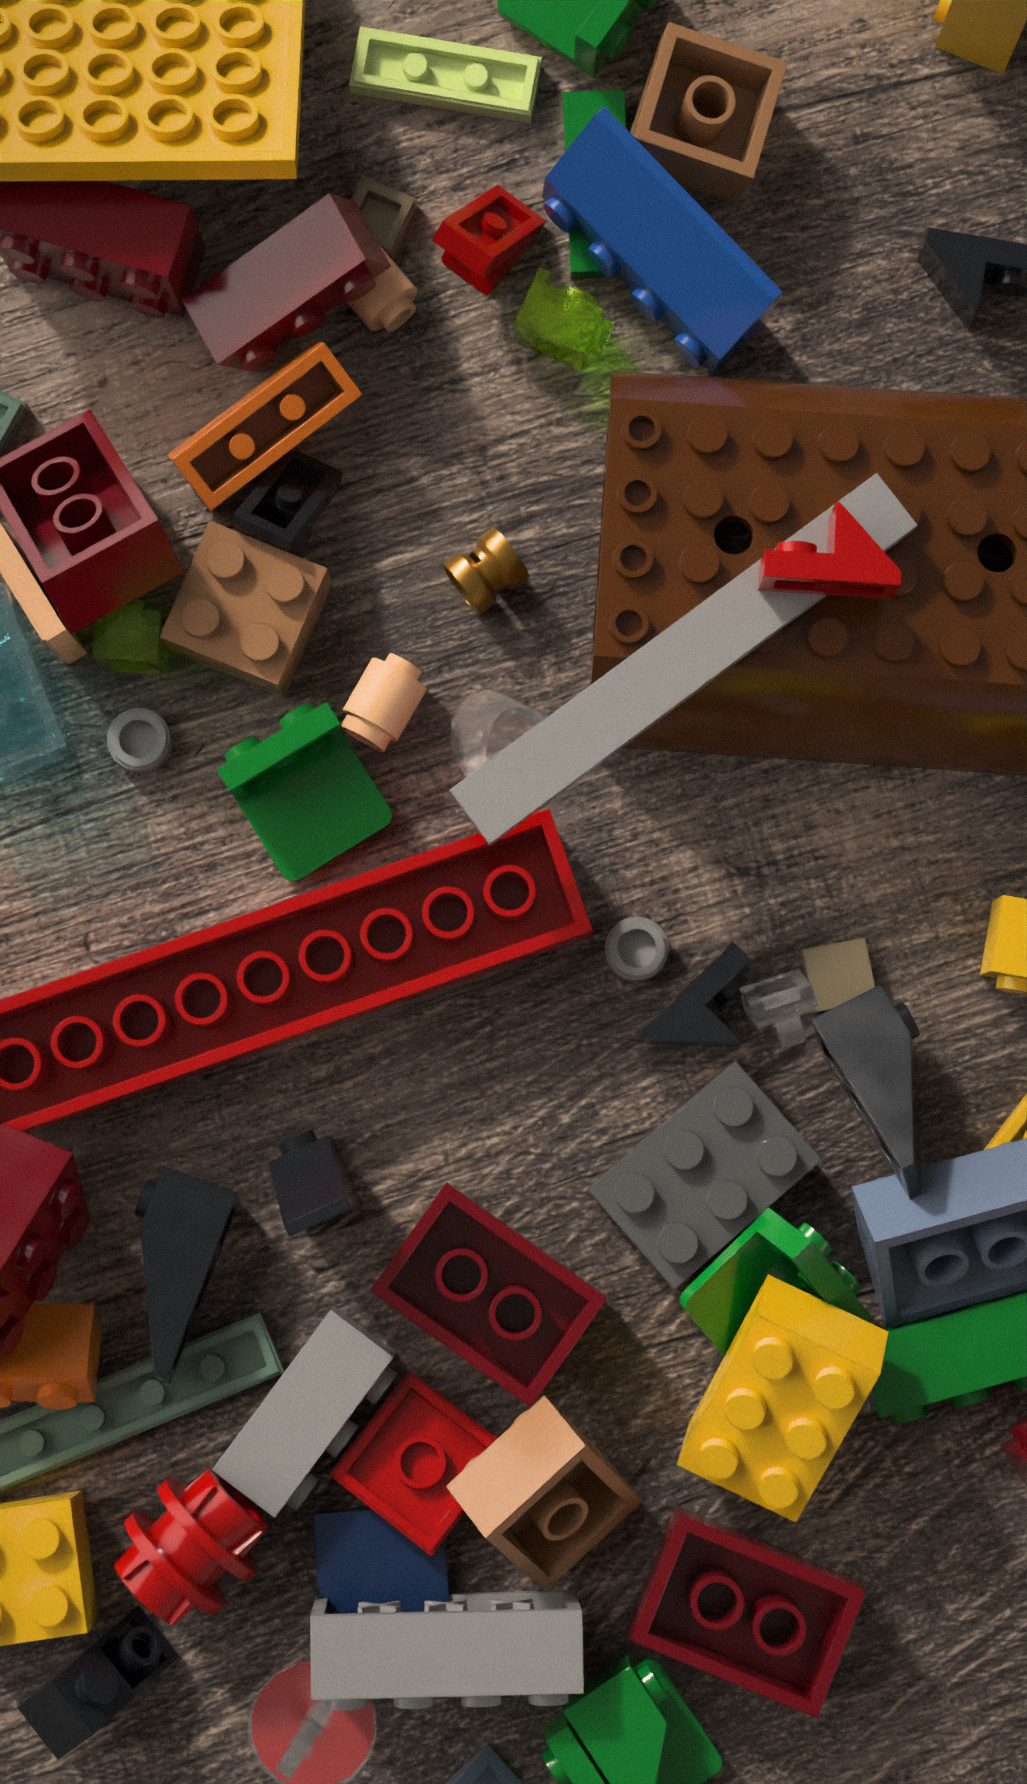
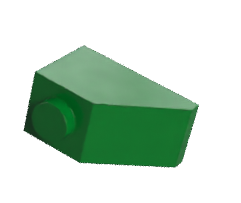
[562,1655,669,1784]

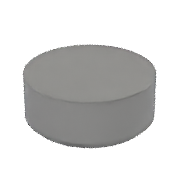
[107,708,173,774]
[604,917,669,982]

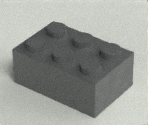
[586,1061,822,1290]

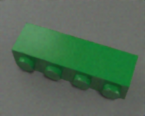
[867,1290,1027,1425]

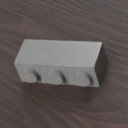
[212,1307,398,1518]

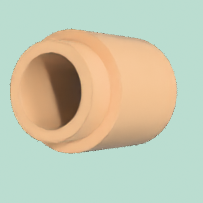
[346,246,418,332]
[341,653,427,752]

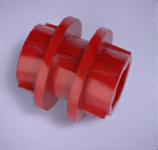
[114,1467,269,1625]

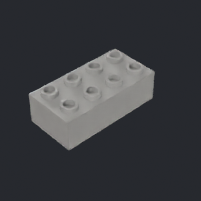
[310,1590,584,1711]

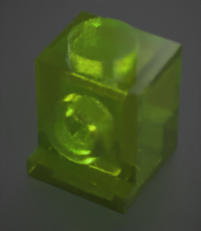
[514,268,614,372]
[93,599,170,675]

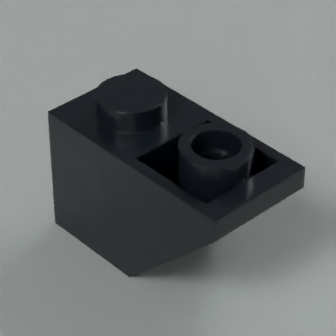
[17,1606,179,1760]

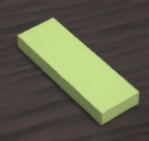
[349,26,542,124]

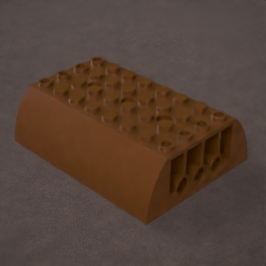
[590,370,1027,776]

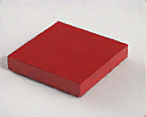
[329,1370,497,1557]

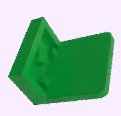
[497,0,658,78]
[216,702,393,882]
[680,1207,872,1357]
[541,1657,722,1784]

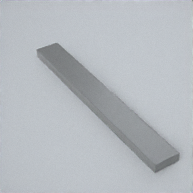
[449,473,917,846]

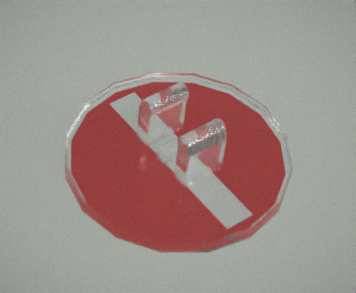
[248,1660,377,1784]

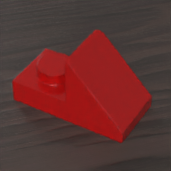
[432,185,546,295]
[758,502,902,599]

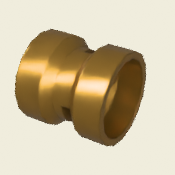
[442,527,530,615]

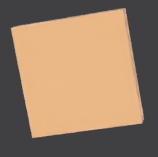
[0,522,87,664]

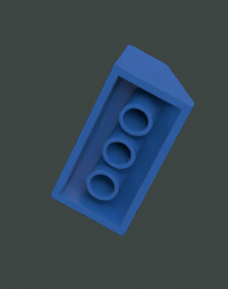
[542,106,783,375]

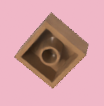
[630,22,787,204]
[159,520,332,698]
[446,1396,643,1592]

